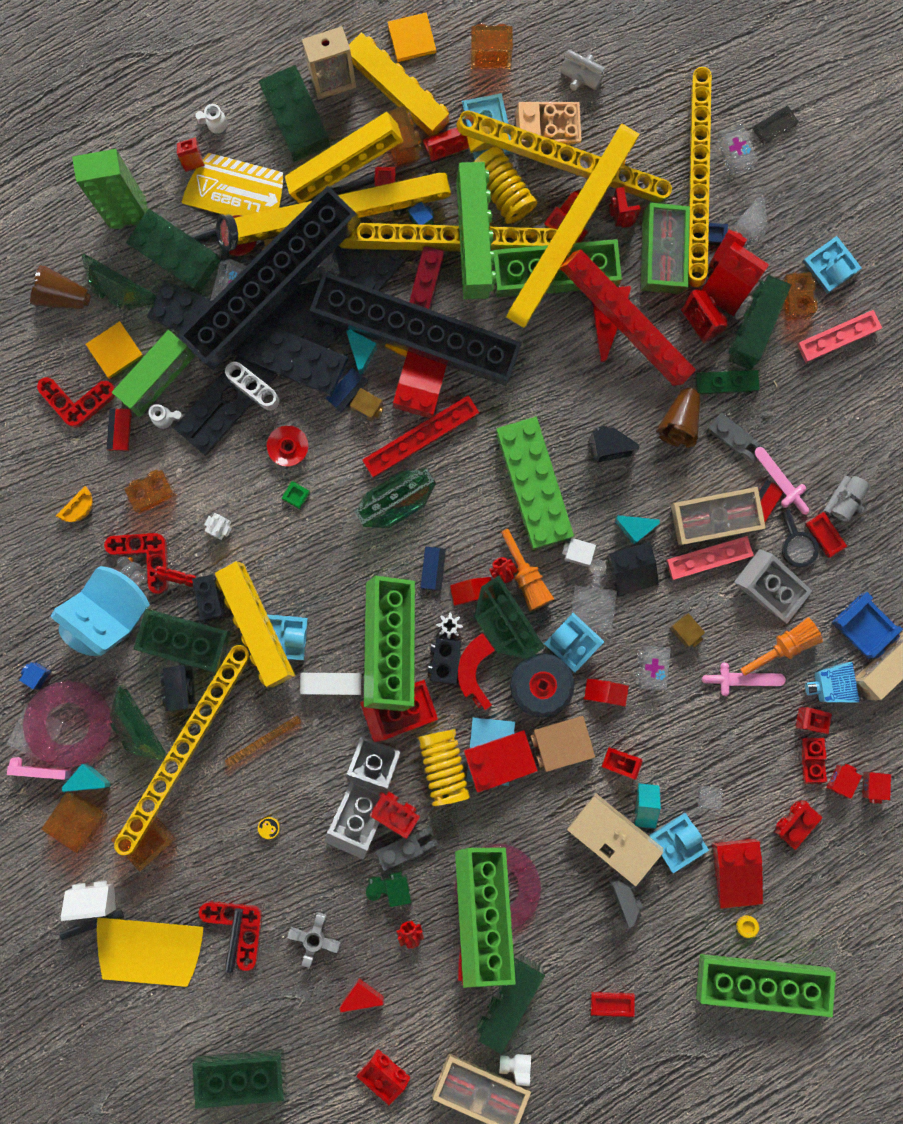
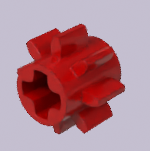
[489,557,517,584]
[396,921,424,949]

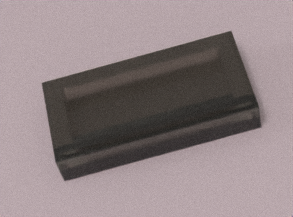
[753,105,799,145]

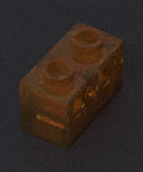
[782,272,818,320]
[124,470,177,514]

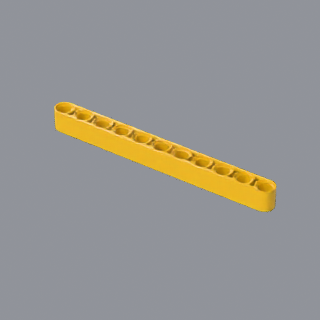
[688,67,712,287]
[456,110,672,203]
[506,124,640,328]
[232,173,451,244]
[339,223,557,252]
[114,645,249,856]

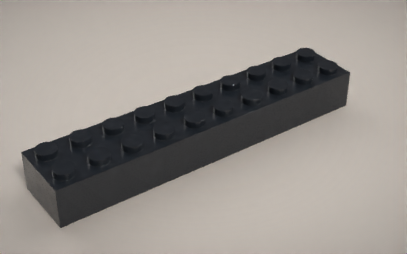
[177,186,362,370]
[310,272,522,386]

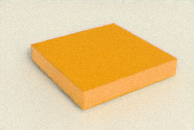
[388,12,436,62]
[85,321,144,379]

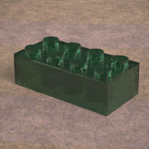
[258,65,330,162]
[126,208,220,293]
[728,275,792,370]
[133,608,232,673]
[476,954,545,1055]
[192,1049,287,1109]

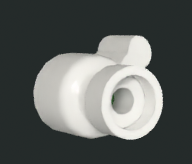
[195,104,227,133]
[149,404,184,429]
[499,1054,531,1086]

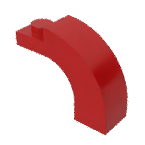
[458,633,495,710]

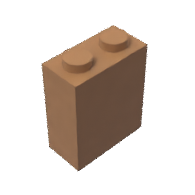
[530,716,595,772]

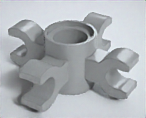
[287,912,341,968]

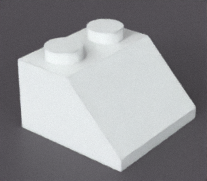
[61,881,116,921]

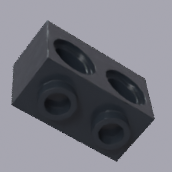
[192,574,226,622]
[427,638,462,684]

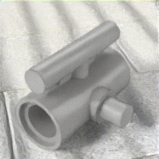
[560,49,605,90]
[823,476,870,522]

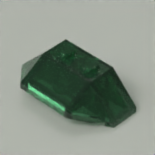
[82,253,156,310]
[354,468,436,528]
[475,576,545,659]
[110,685,167,760]

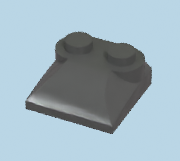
[346,737,401,792]
[609,876,644,928]

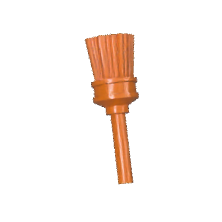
[501,529,555,612]
[740,617,823,676]

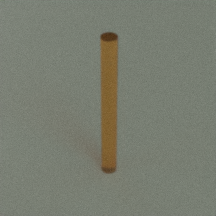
[225,715,302,767]

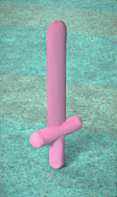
[755,447,809,515]
[702,662,786,696]

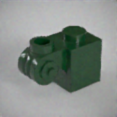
[366,872,412,907]

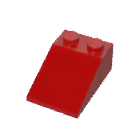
[701,242,769,316]
[681,290,728,344]
[392,351,447,418]
[360,679,438,742]
[464,730,538,792]
[712,839,763,909]

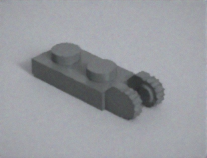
[707,412,766,463]
[375,827,438,871]

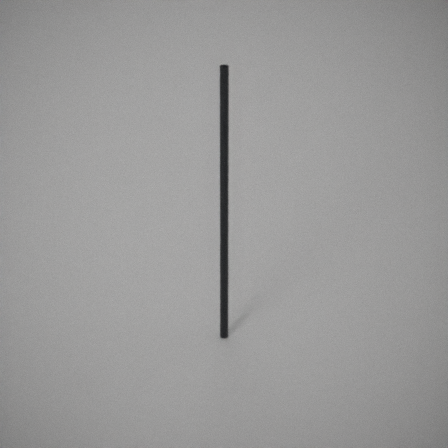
[181,154,453,247]

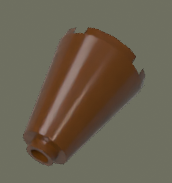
[30,265,91,309]
[656,388,700,448]

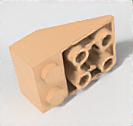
[515,102,581,150]

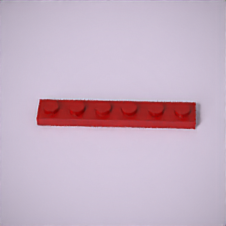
[362,395,479,478]

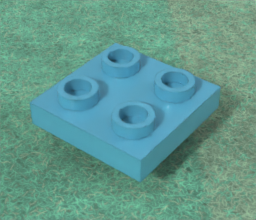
[802,236,862,294]
[544,613,604,672]
[268,615,308,660]
[649,813,709,873]

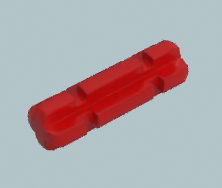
[154,566,196,587]

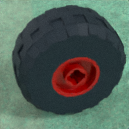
[510,654,574,717]

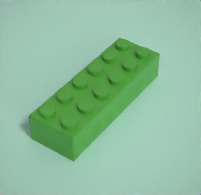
[72,149,150,229]
[456,162,496,299]
[493,239,622,298]
[496,416,574,551]
[364,576,415,711]
[455,848,516,988]
[696,954,836,1017]

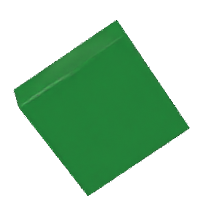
[281,481,310,510]

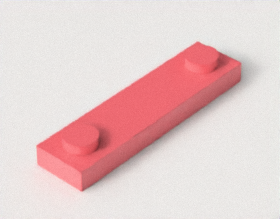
[797,310,882,363]
[666,536,754,580]

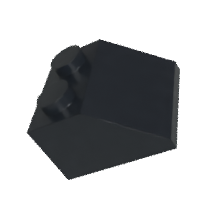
[589,426,639,463]
[607,542,659,596]
[160,665,196,711]

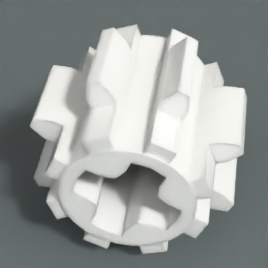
[204,513,232,540]
[436,613,463,639]

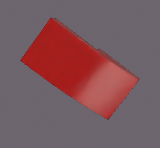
[802,738,827,784]

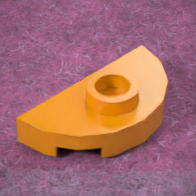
[56,486,93,523]

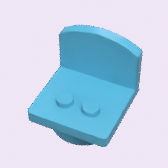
[51,566,150,656]

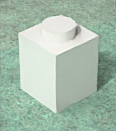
[562,538,596,567]

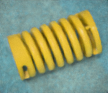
[474,147,537,224]
[418,729,470,806]

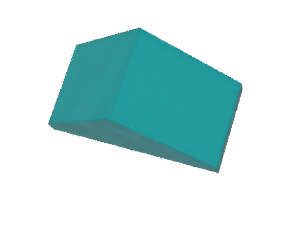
[346,330,377,374]
[615,515,660,545]
[62,763,111,792]
[634,783,661,829]

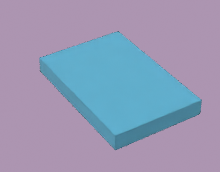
[462,93,513,160]
[466,717,515,786]

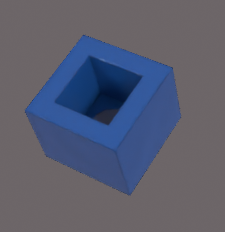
[408,202,434,225]
[19,662,51,690]

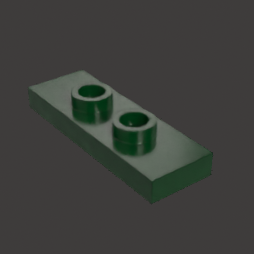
[695,370,760,394]

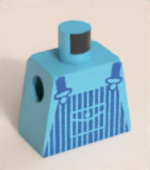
[805,662,860,703]

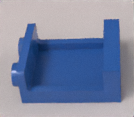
[832,592,903,659]

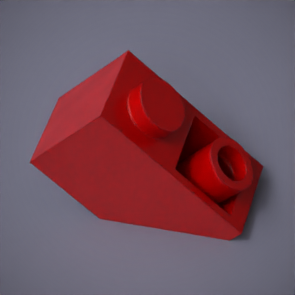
[708,229,747,270]

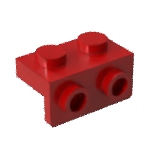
[609,187,641,228]

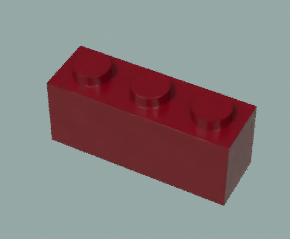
[409,246,444,310]

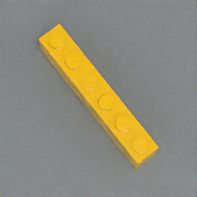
[349,32,449,137]
[285,112,403,204]
[215,561,295,687]

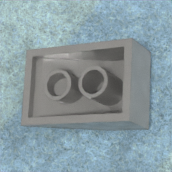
[734,549,812,624]
[324,781,387,859]

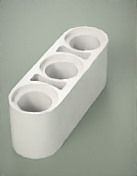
[225,362,279,411]
[300,673,362,695]

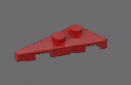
[592,286,631,363]

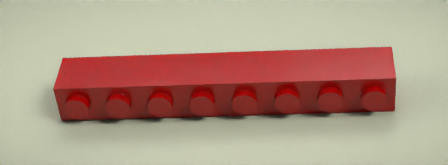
[559,249,696,386]

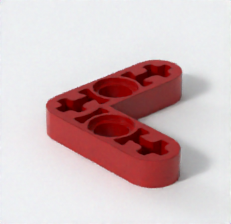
[37,377,115,428]
[104,533,169,594]
[198,901,262,971]

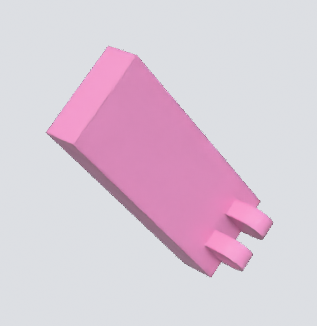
[7,757,71,780]

